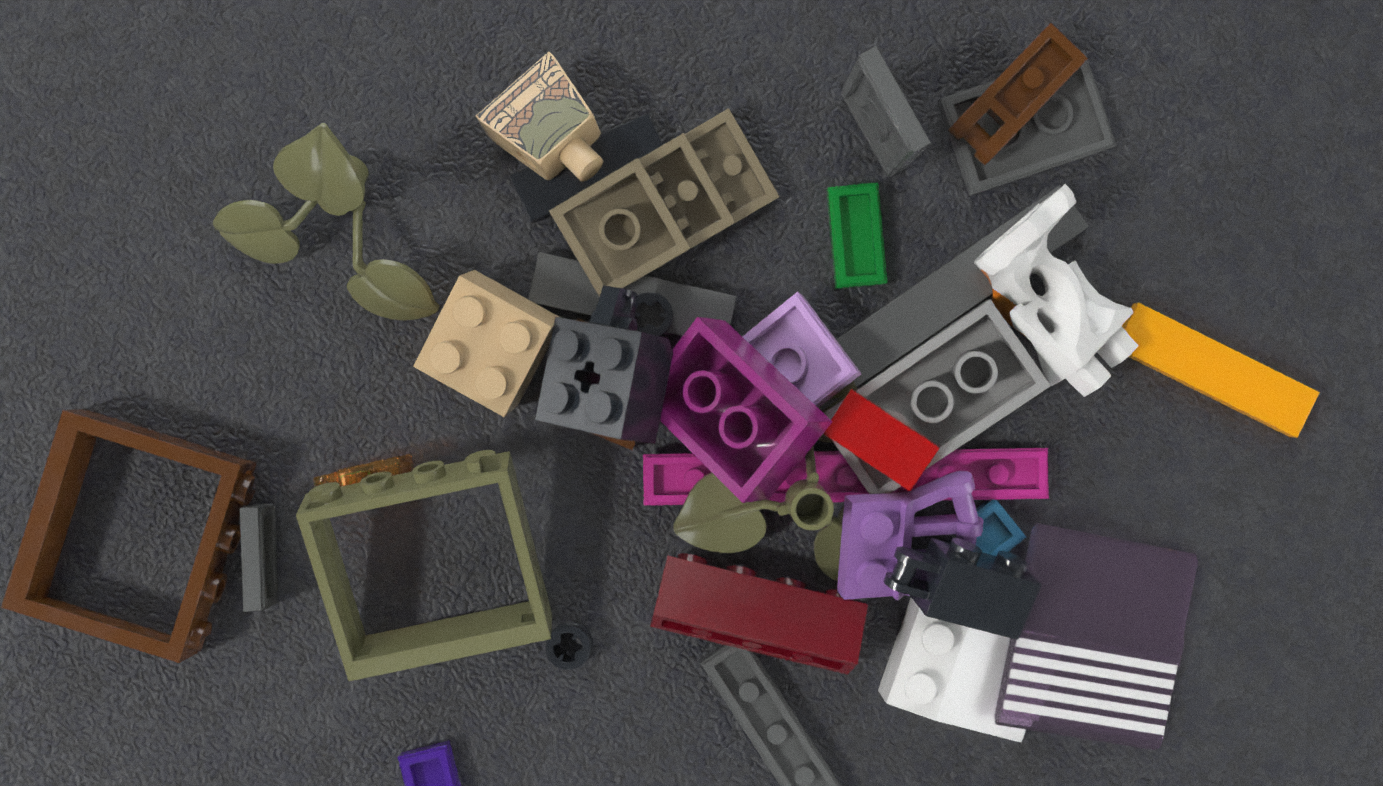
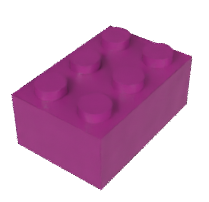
[660,317,832,503]

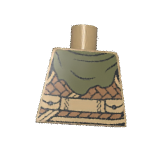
[476,52,603,182]

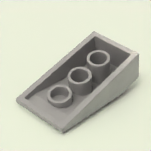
[824,299,1051,494]

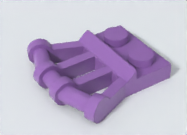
[837,471,984,600]

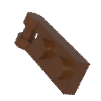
[947,23,1088,166]

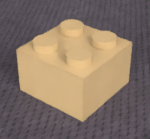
[413,270,561,417]

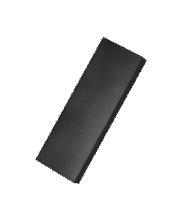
[510,113,662,224]

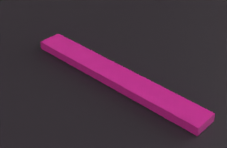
[643,447,1049,505]

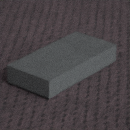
[240,504,278,612]

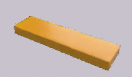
[1122,302,1320,438]

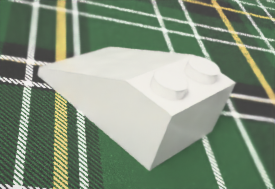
[878,598,1053,743]

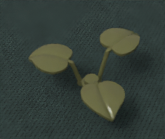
[213,123,440,320]
[673,381,857,581]

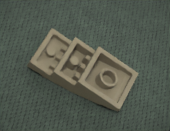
[549,108,779,297]

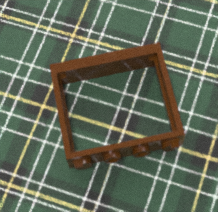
[1,409,256,663]

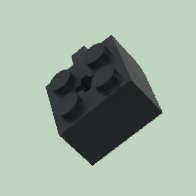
[535,285,673,444]

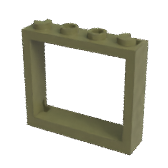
[296,450,552,681]

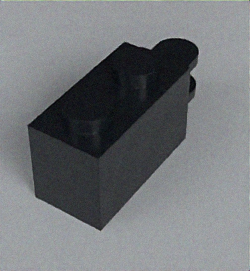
[883,538,1042,640]

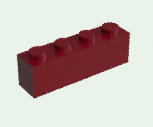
[650,553,868,675]

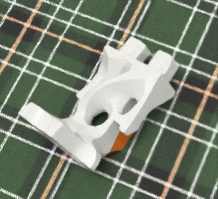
[974,184,1139,397]

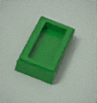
[826,183,887,289]

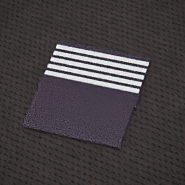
[994,523,1198,750]

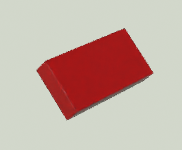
[823,389,940,491]

